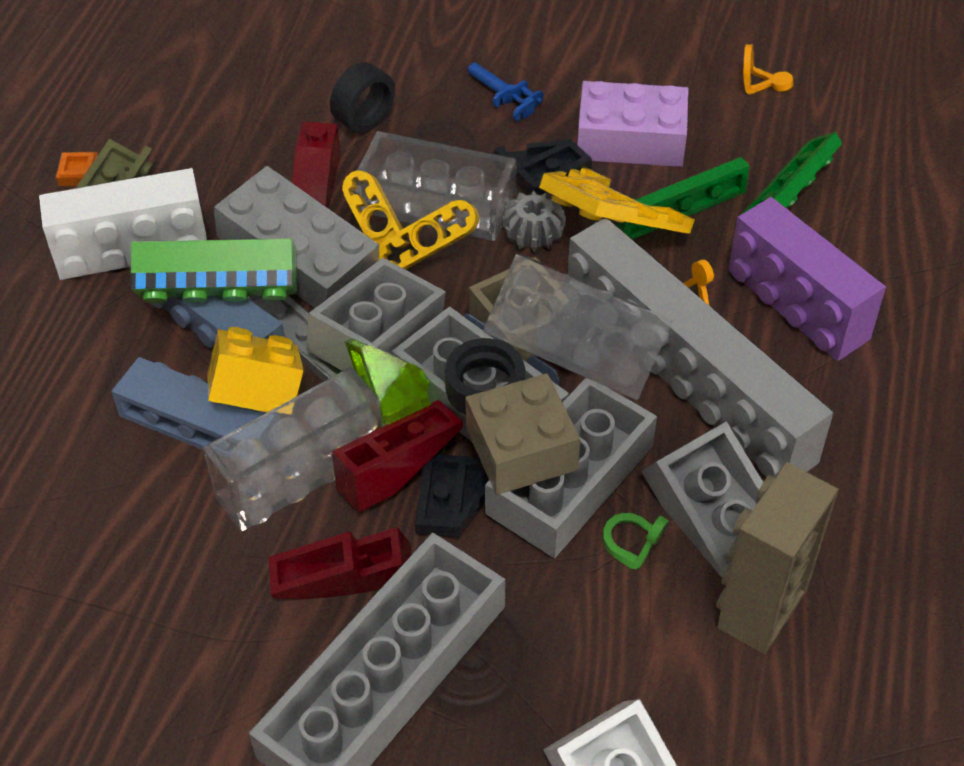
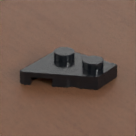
[494,139,592,195]
[415,454,489,537]

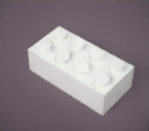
[39,168,207,280]

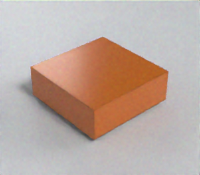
[56,152,98,186]

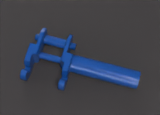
[467,62,544,122]

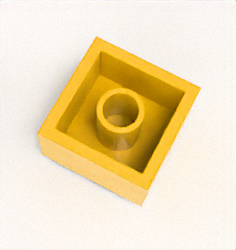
[207,327,303,417]

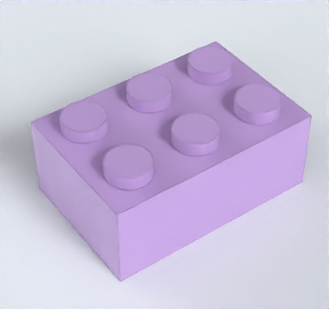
[578,81,688,167]

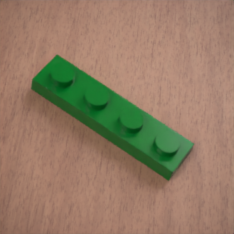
[736,132,843,222]
[616,157,750,239]

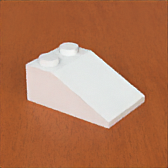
[544,699,677,766]

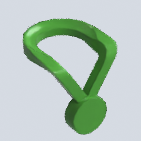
[602,513,670,569]

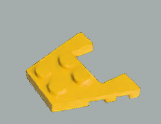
[539,168,695,234]

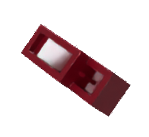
[268,527,412,599]

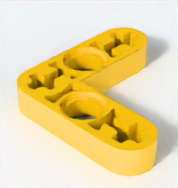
[342,170,479,270]

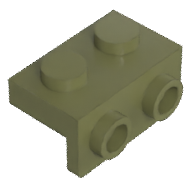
[76,139,153,188]

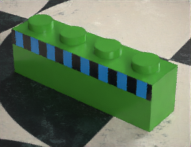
[130,239,297,303]

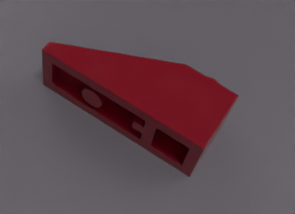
[292,122,341,209]
[332,399,463,512]

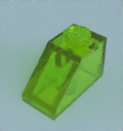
[344,338,431,425]

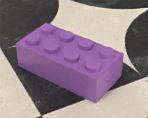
[728,197,886,362]

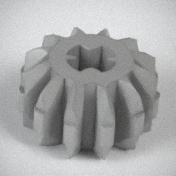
[502,190,566,253]

